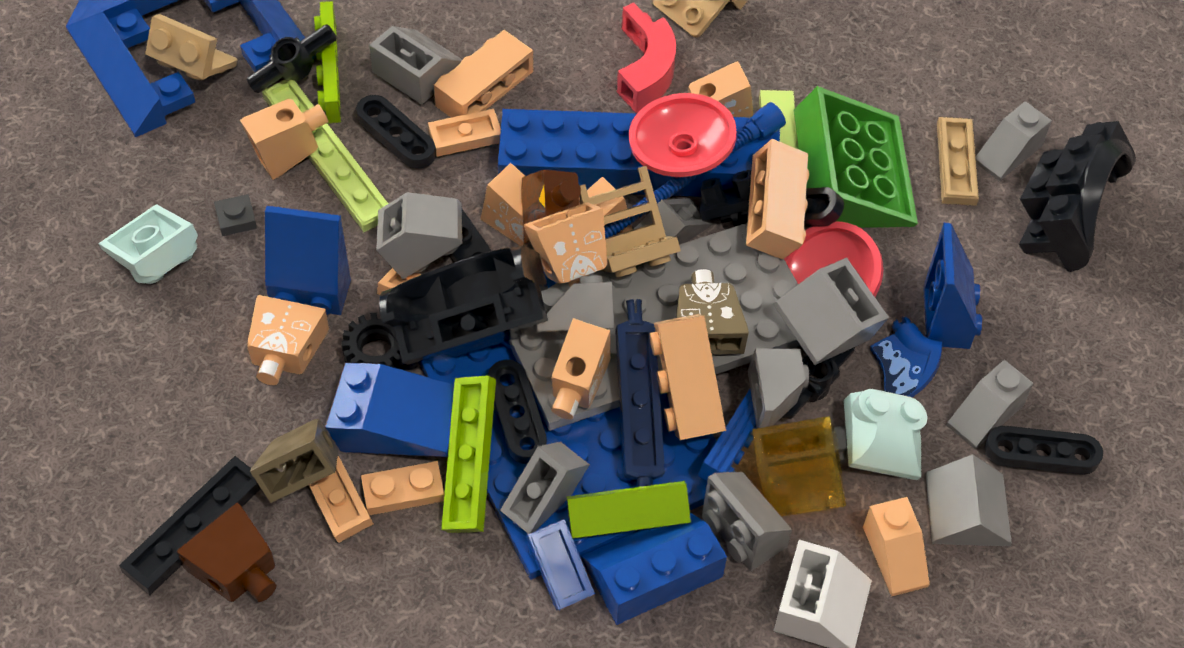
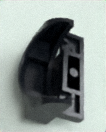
[1019,121,1136,272]
[379,245,548,365]

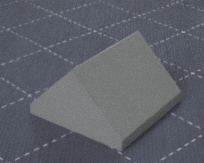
[925,454,1012,546]

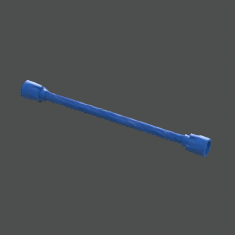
[544,102,786,288]

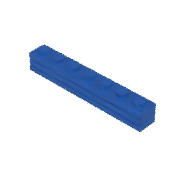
[697,389,757,482]

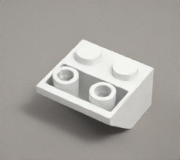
[774,540,872,648]

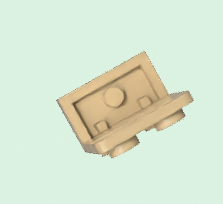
[653,0,748,37]
[145,14,238,80]

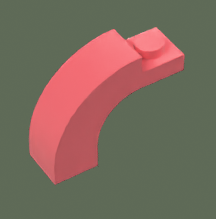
[617,2,676,113]

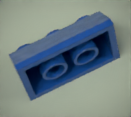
[581,513,727,625]

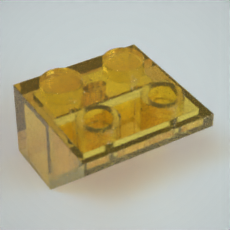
[753,416,847,517]

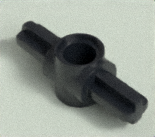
[247,24,337,93]
[782,347,855,419]

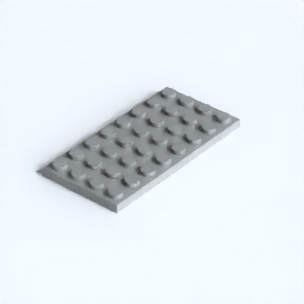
[508,223,801,431]

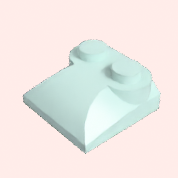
[98,204,198,284]
[843,389,927,480]

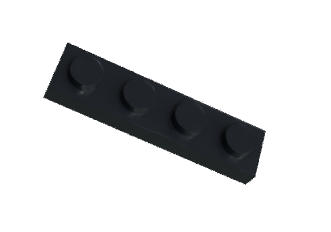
[119,456,261,595]

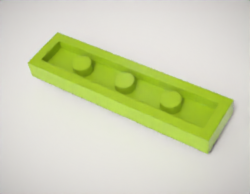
[314,1,341,124]
[441,376,496,533]

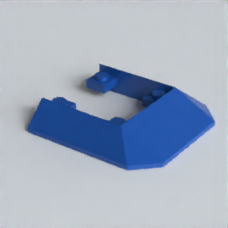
[66,0,317,138]

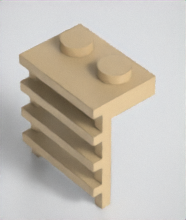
[579,166,681,277]

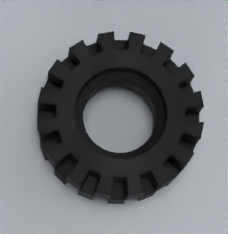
[342,312,408,371]

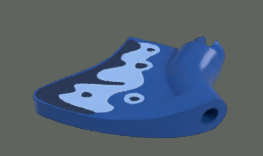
[870,317,943,397]

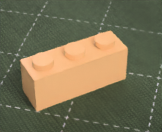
[434,30,533,118]
[746,139,809,260]
[649,314,726,440]

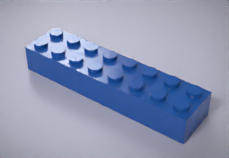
[498,109,780,197]

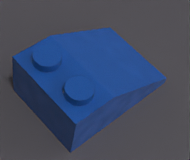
[265,206,351,315]
[923,223,982,349]
[326,363,454,457]

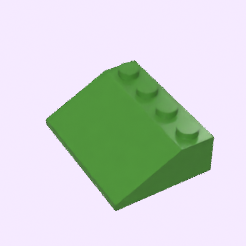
[794,86,918,228]

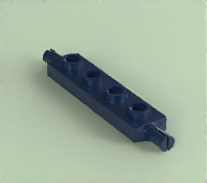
[615,299,665,487]

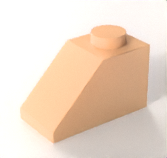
[863,497,930,597]

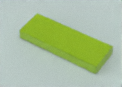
[566,481,691,539]

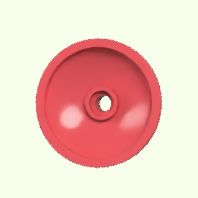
[629,93,737,177]
[784,221,883,297]

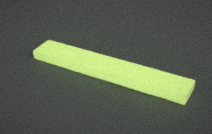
[262,79,388,232]

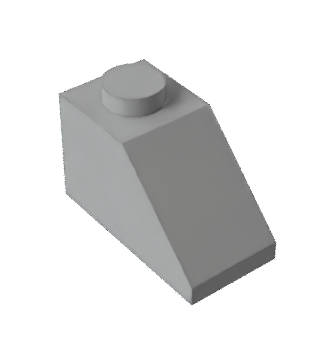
[975,101,1052,181]
[634,198,712,244]
[535,275,614,333]
[748,348,809,433]
[947,359,1034,449]
[500,442,590,534]

